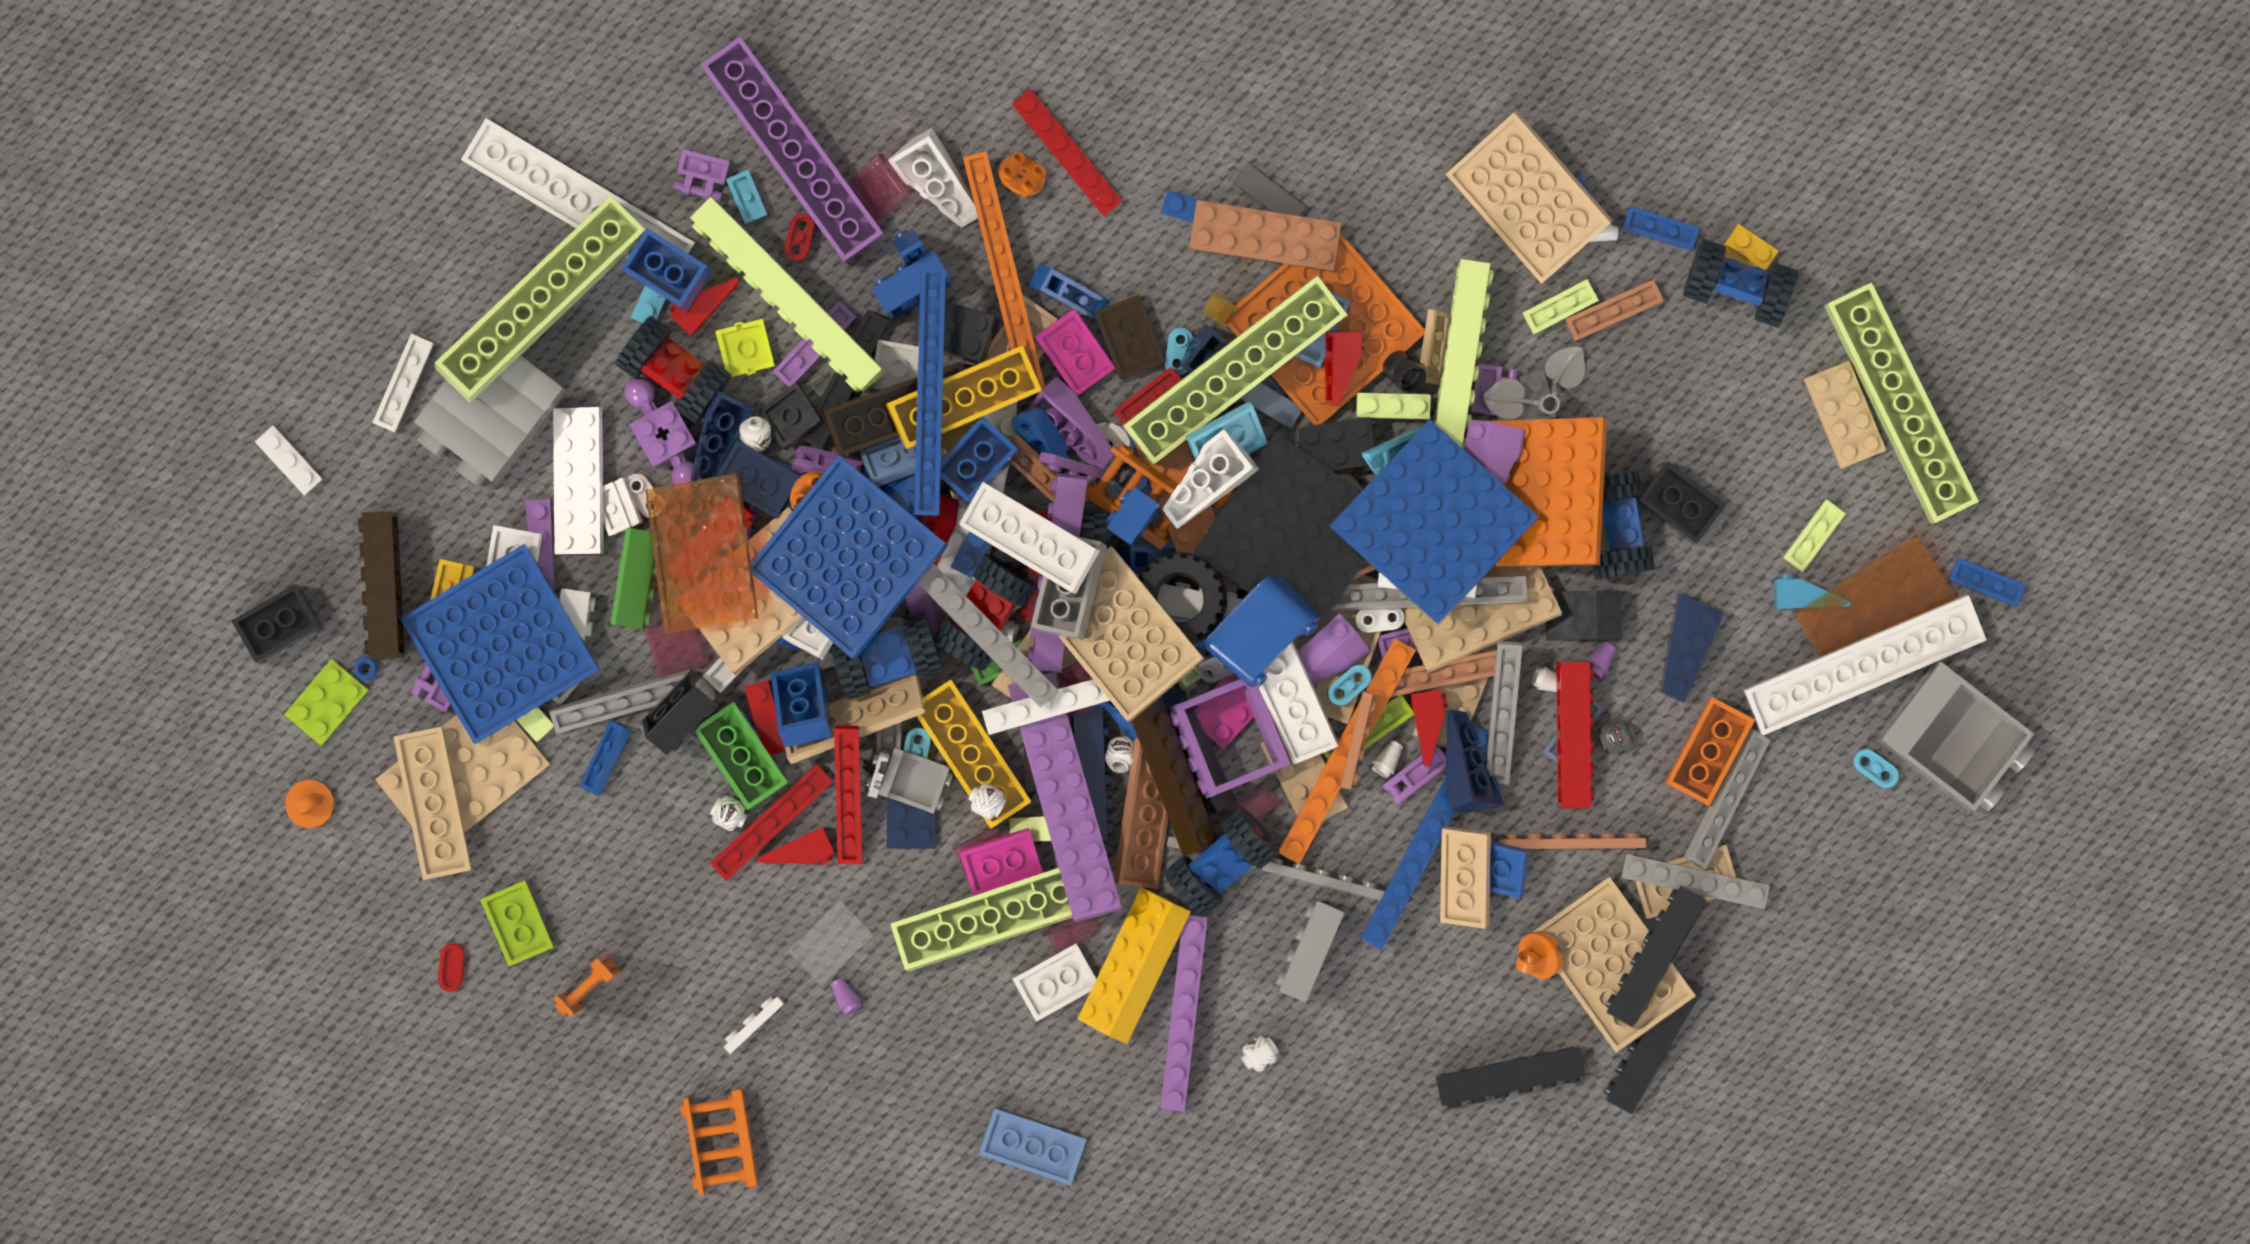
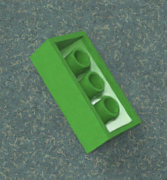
[611,527,663,630]
[695,702,788,810]

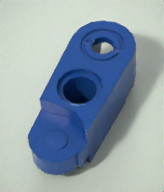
[1012,408,1070,473]

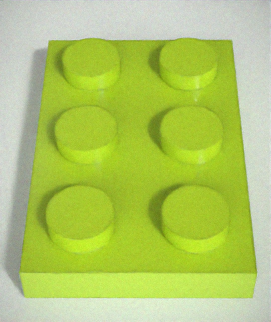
[284,659,369,746]
[480,880,554,966]

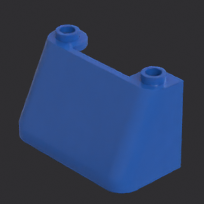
[1203,576,1321,687]

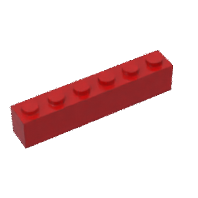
[1556,660,1595,809]

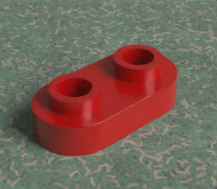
[784,213,815,262]

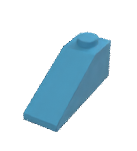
[1774,574,1850,609]

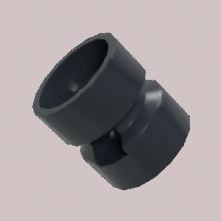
[1383,350,1427,394]

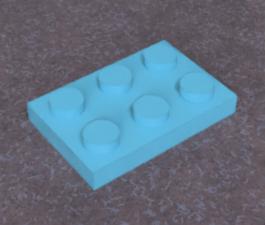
[1185,402,1268,460]

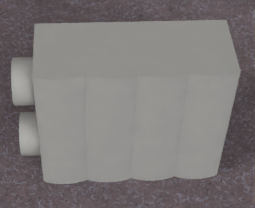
[414,355,568,487]
[1875,662,2035,812]

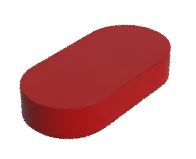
[438,943,465,992]

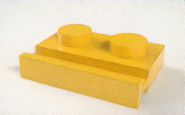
[1724,224,1778,271]
[430,559,475,600]

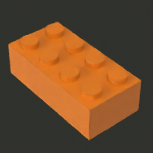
[1663,697,1755,806]

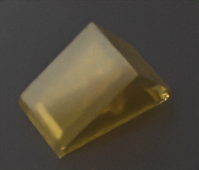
[1200,291,1238,328]

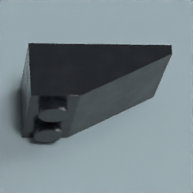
[1546,590,1621,641]

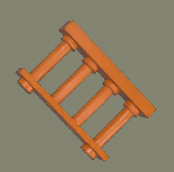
[1085,443,1178,550]
[554,954,623,1017]
[680,1088,758,1196]

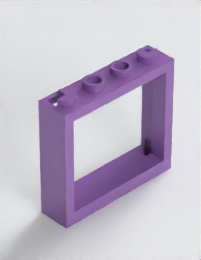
[1169,679,1290,799]

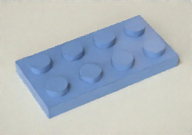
[979,1108,1087,1185]

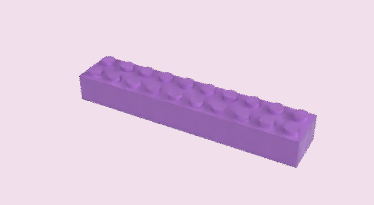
[701,36,885,264]
[1008,672,1121,923]

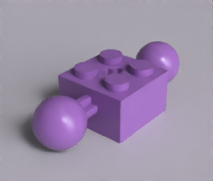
[624,376,701,493]

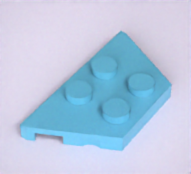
[1362,424,1425,476]

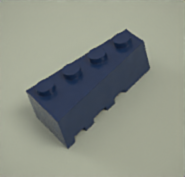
[1659,593,1724,703]

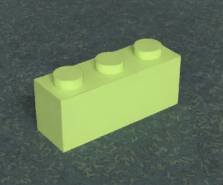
[1356,393,1431,420]

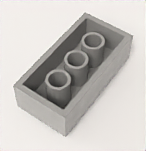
[1031,536,1107,642]
[1275,899,1344,1003]

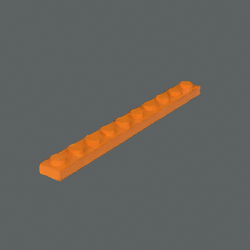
[963,151,1045,389]
[1279,638,1416,864]

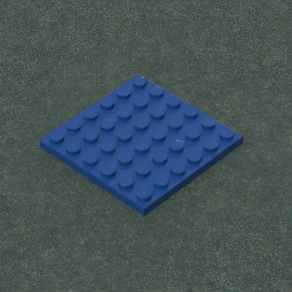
[1330,419,1539,625]
[746,455,948,660]
[400,544,600,745]

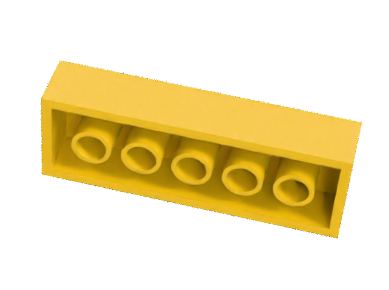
[886,345,1042,449]
[917,679,1032,829]
[1078,887,1191,1044]

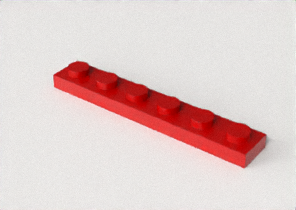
[1012,89,1123,217]
[834,725,863,864]
[710,764,834,881]

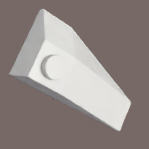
[888,128,978,228]
[1162,429,1259,529]

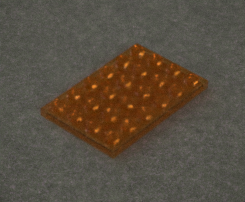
[645,473,759,635]
[1793,535,1956,657]

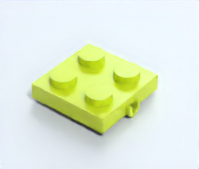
[716,319,775,378]

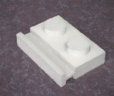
[602,478,643,536]

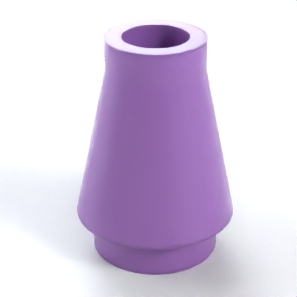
[1588,642,1616,679]
[830,977,862,1015]

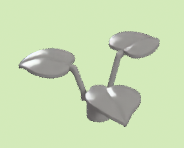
[1483,347,1585,419]

